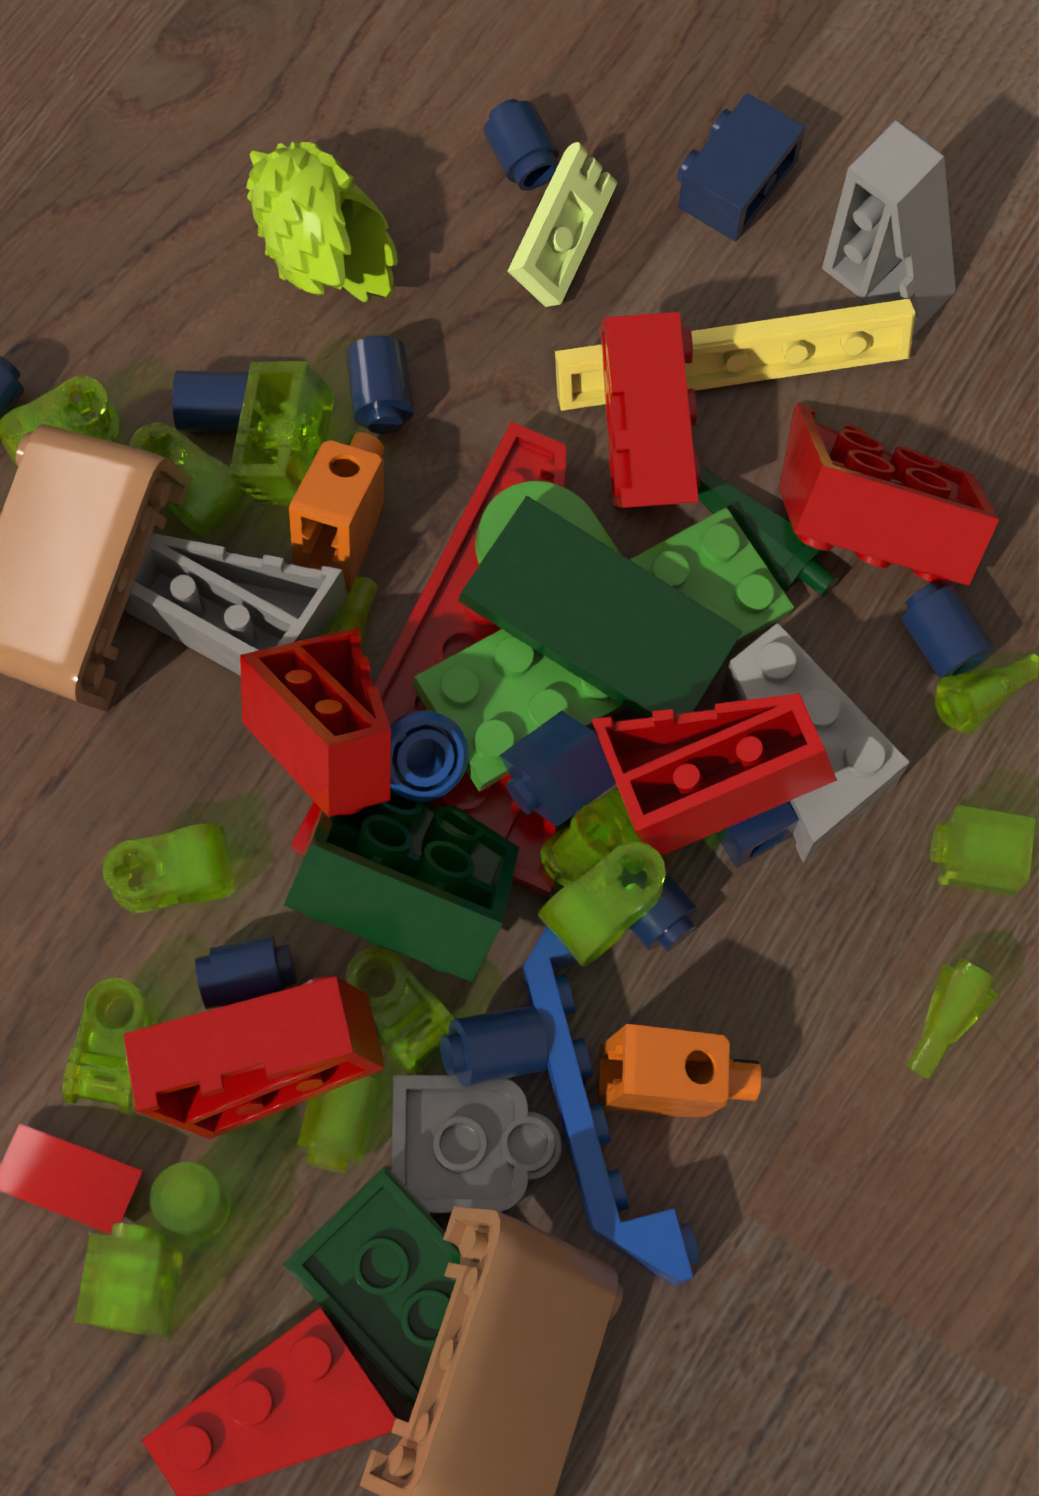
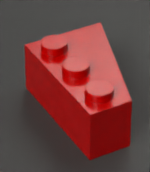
[600,312,700,508]
[141,1307,400,1496]

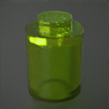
[296,1076,382,1173]
[150,1162,231,1240]

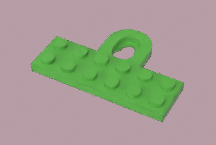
[412,481,794,792]

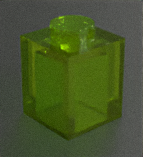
[930,805,1036,897]

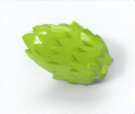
[246,142,398,302]

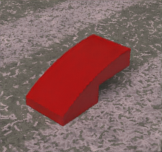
[0,1123,144,1237]

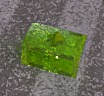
[229,361,335,505]
[75,1223,183,1338]

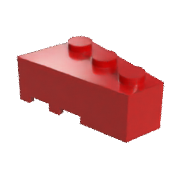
[240,627,391,817]
[591,693,837,859]
[123,976,385,1140]

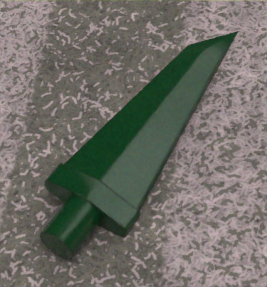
[697,465,838,597]

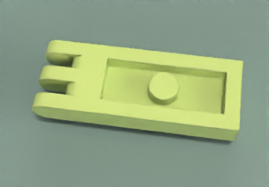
[507,142,617,307]

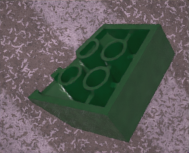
[284,788,520,982]

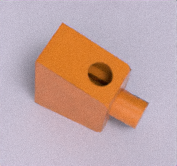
[289,432,385,591]
[597,1024,761,1117]

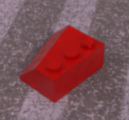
[779,403,1000,586]

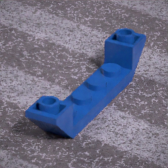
[523,882,700,1286]

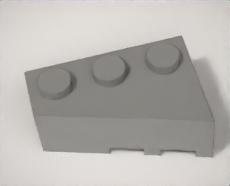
[822,120,956,337]
[124,533,348,676]
[723,623,909,864]

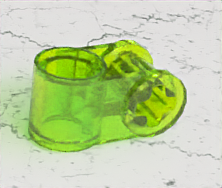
[0,376,120,469]
[130,422,248,537]
[540,787,646,888]
[102,823,235,913]
[538,841,666,967]
[346,947,454,1075]
[62,978,155,1114]

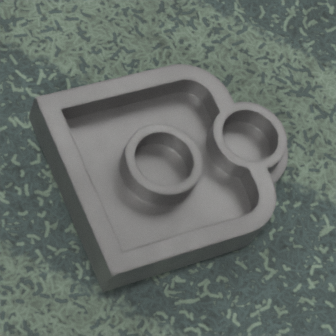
[391,1075,562,1215]

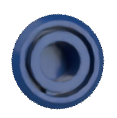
[390,710,469,801]

